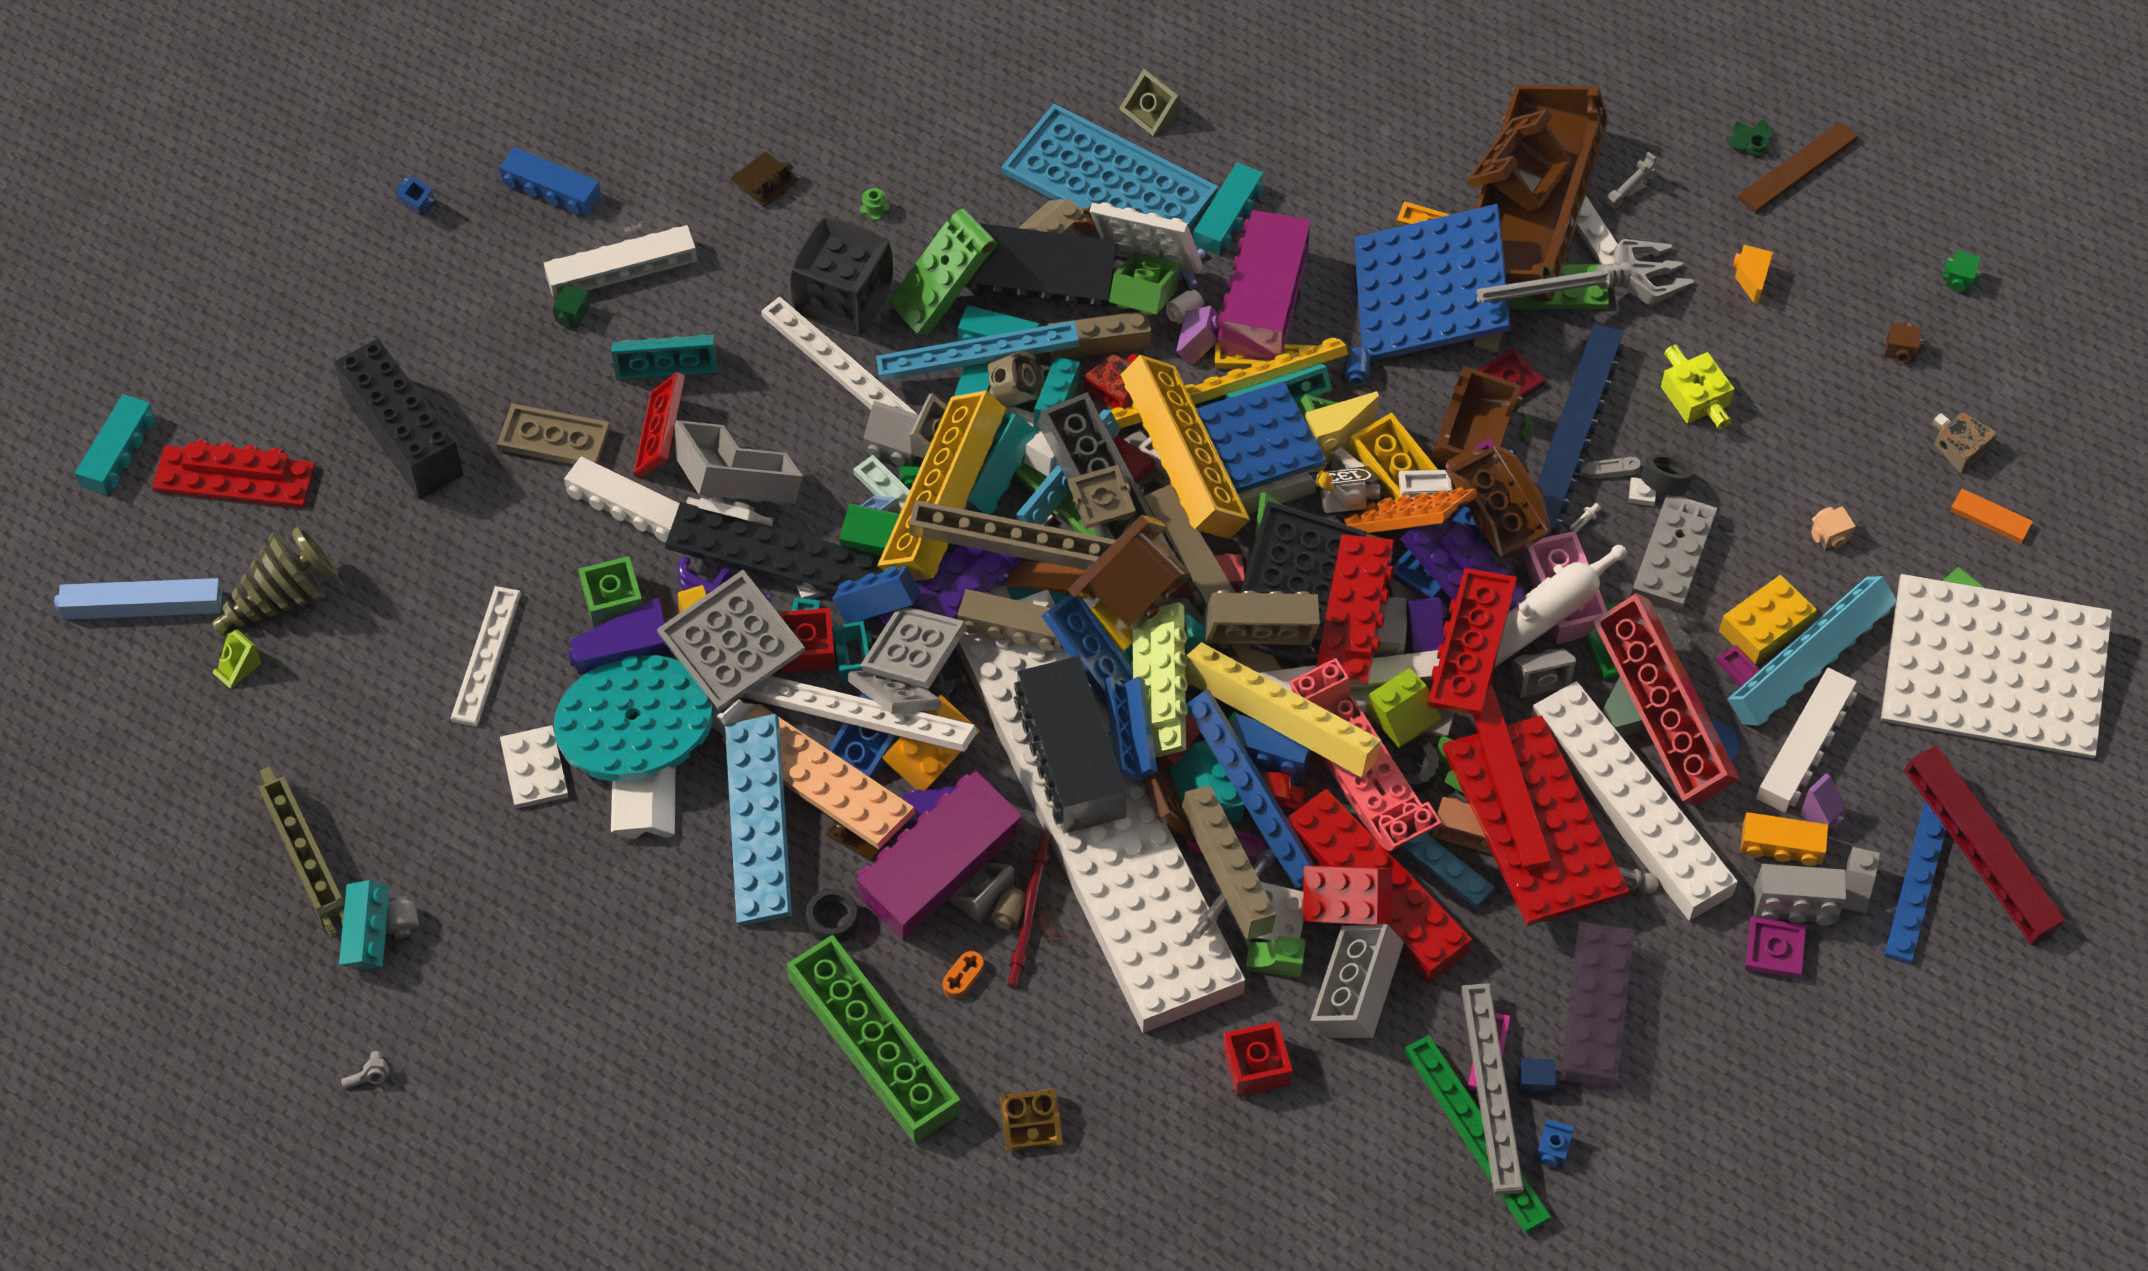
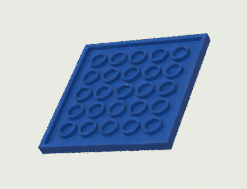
[1354,204,1511,362]

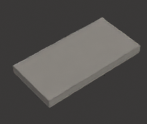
[848,671,941,714]

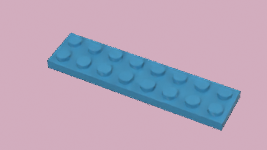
[725,714,792,926]

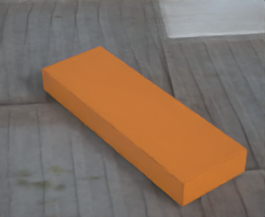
[1950,489,2033,544]

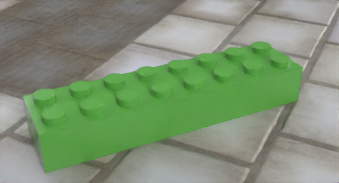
[787,935,961,1144]

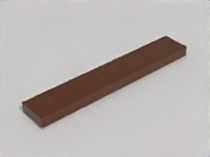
[1738,121,1858,214]

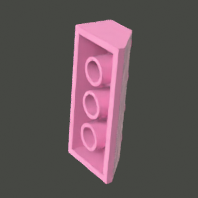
[1523,531,1607,644]

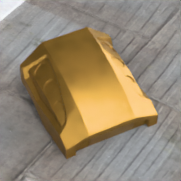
[999,1088,1063,1151]

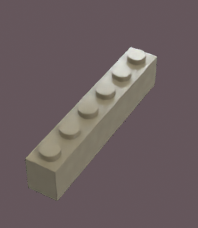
[1181,785,1277,940]

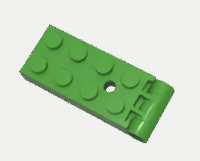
[887,209,997,335]

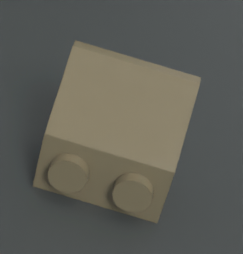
[1019,199,1086,236]

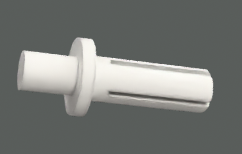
[1569,503,1601,533]

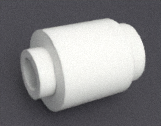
[1166,290,1204,324]

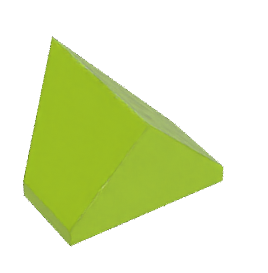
[213,630,261,688]

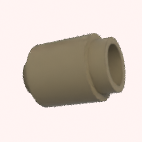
[992,887,1026,930]

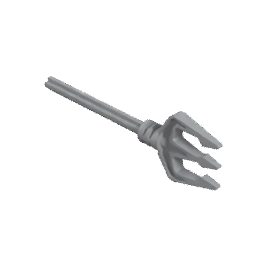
[1476,239,1694,305]

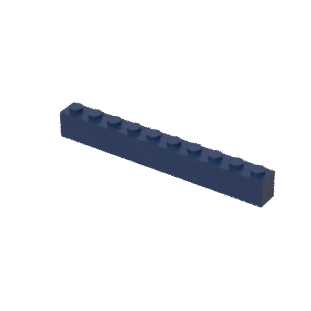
[1537,323,1625,538]

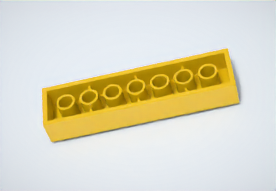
[1121,355,1250,539]
[878,390,1006,581]

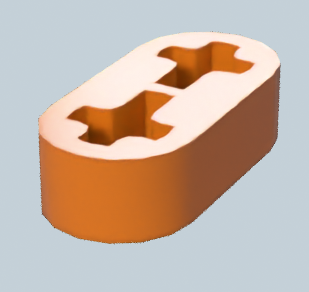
[943,951,984,999]

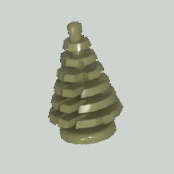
[212,525,338,634]

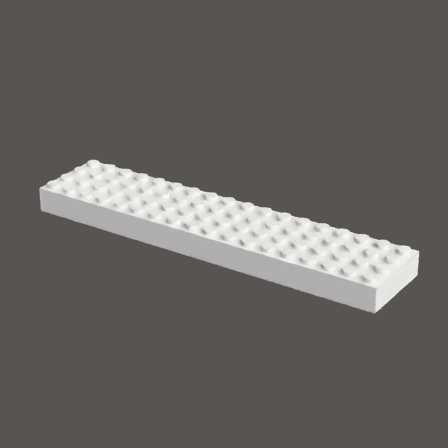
[955,589,1245,1033]

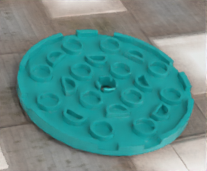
[554,655,714,782]

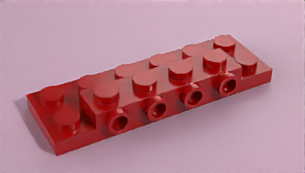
[152,439,316,509]
[1316,535,1395,686]
[1428,568,1517,716]

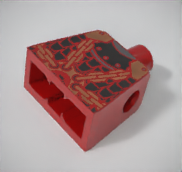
[1084,354,1138,409]

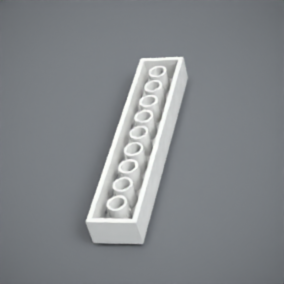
[1531,681,1738,921]

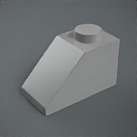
[1842,847,1880,914]

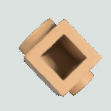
[1811,506,1856,550]

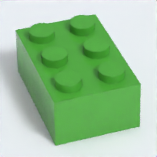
[1109,252,1182,315]

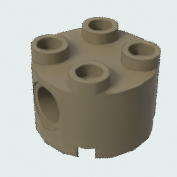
[988,351,1045,407]

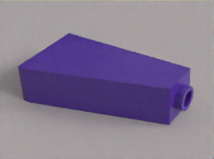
[567,598,671,674]

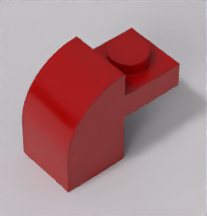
[1244,772,1304,814]

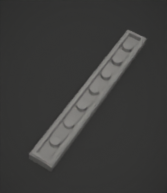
[1461,983,1524,1195]

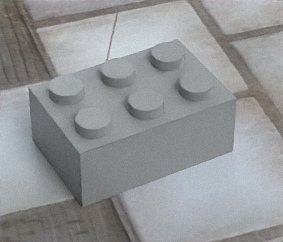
[1754,864,1846,926]

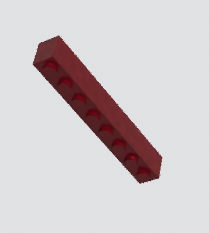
[1903,745,2065,945]

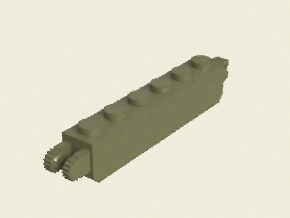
[258,766,345,939]

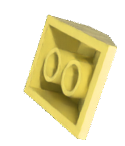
[1305,392,1379,463]

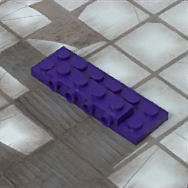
[1400,518,1525,612]
[878,546,1026,626]

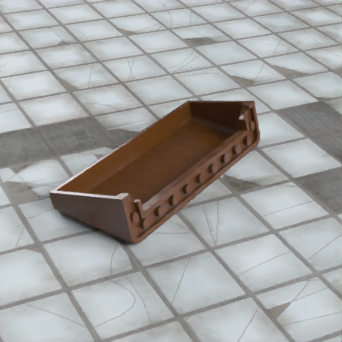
[1473,85,1608,301]

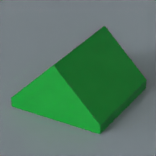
[839,504,900,556]

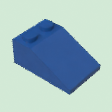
[828,694,901,779]

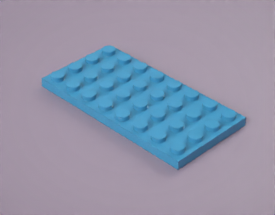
[1001,104,1218,228]

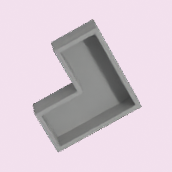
[670,420,803,505]

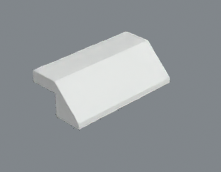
[611,766,676,839]

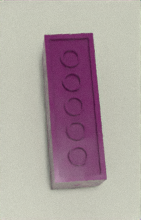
[1218,210,1311,361]
[857,771,1022,940]

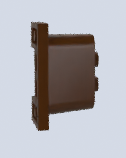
[1467,109,1572,211]
[1068,515,1191,630]

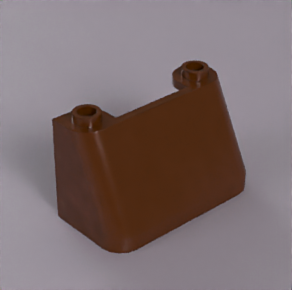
[1430,366,1522,470]

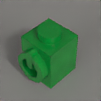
[1942,250,1981,293]

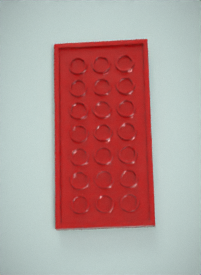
[1442,715,1629,926]

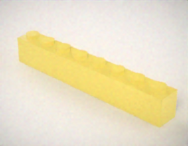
[1185,642,1381,778]

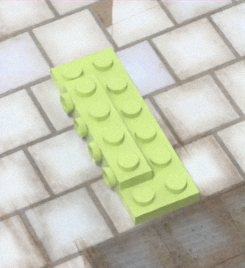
[1133,602,1188,758]

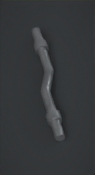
[1191,846,1276,939]

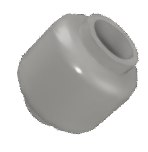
[386,896,419,939]

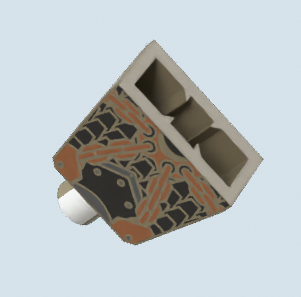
[1932,413,1998,473]

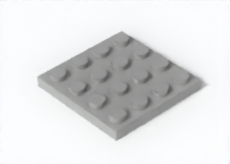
[657,570,805,711]

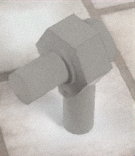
[341,1051,389,1090]

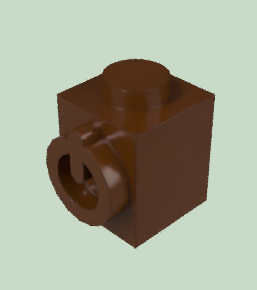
[1885,322,1924,362]

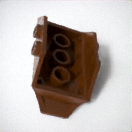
[1445,445,1552,559]

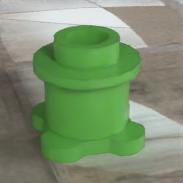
[860,188,889,220]

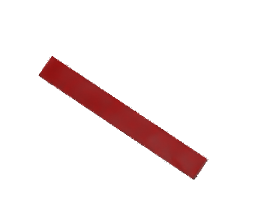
[1472,682,1551,870]

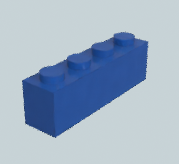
[499,147,601,216]

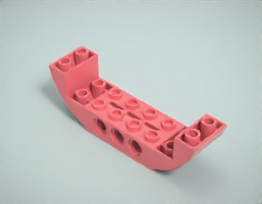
[1289,658,1442,851]

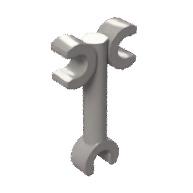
[1607,152,1657,209]

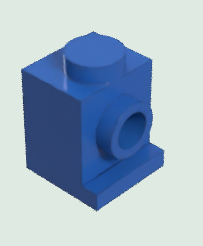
[1536,1119,1574,1168]

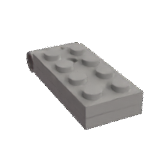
[1631,495,1717,614]

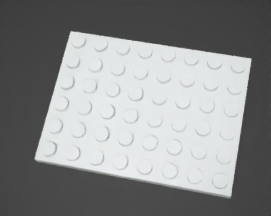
[1881,574,2112,759]

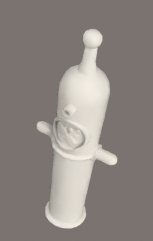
[1494,545,1627,668]

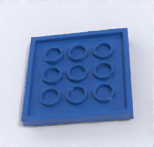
[1196,381,1326,494]

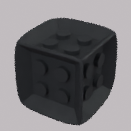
[790,217,893,336]

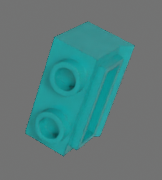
[832,621,872,683]

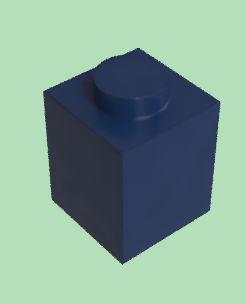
[1519,1058,1561,1096]

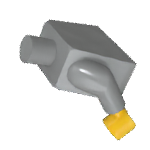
[1313,462,1380,513]

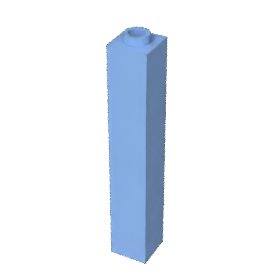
[54,578,222,620]

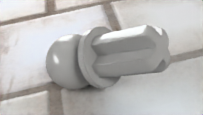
[1617,866,1659,894]

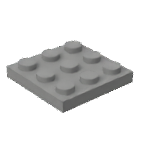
[861,607,967,689]

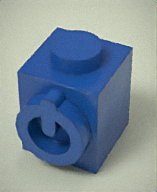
[395,176,435,216]

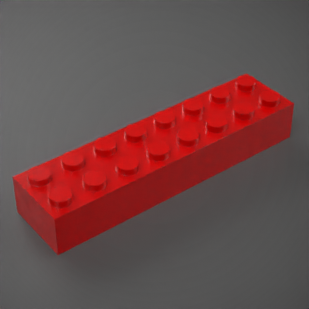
[1593,593,1740,806]
[1287,789,1472,984]

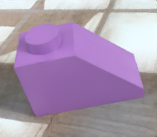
[1176,306,1222,365]
[1800,774,1846,833]

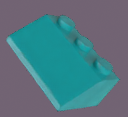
[1168,741,1245,824]

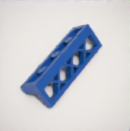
[1104,676,1157,783]

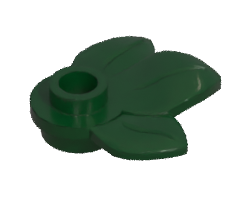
[1726,120,1772,156]

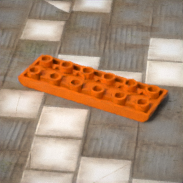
[1342,487,1477,533]

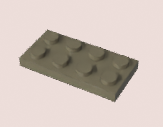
[497,404,610,465]

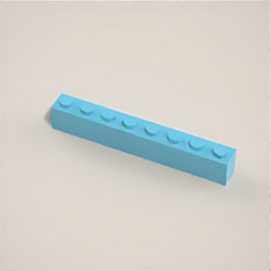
[1727,576,1896,726]

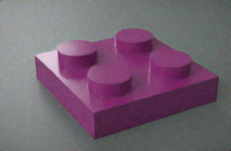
[1745,917,1806,979]

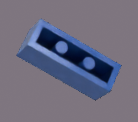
[832,565,921,624]

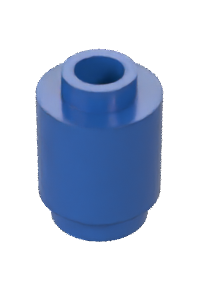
[1345,347,1371,386]

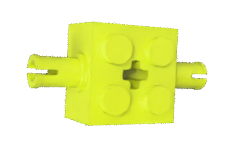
[1661,345,1734,430]

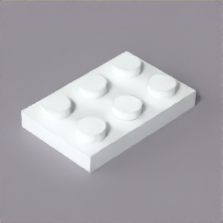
[500,725,568,809]

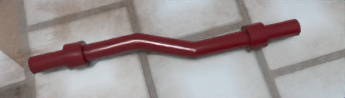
[1007,833,1052,988]

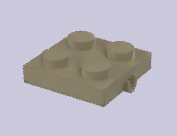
[1068,465,1136,529]

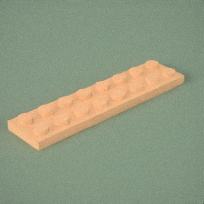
[722,704,915,849]

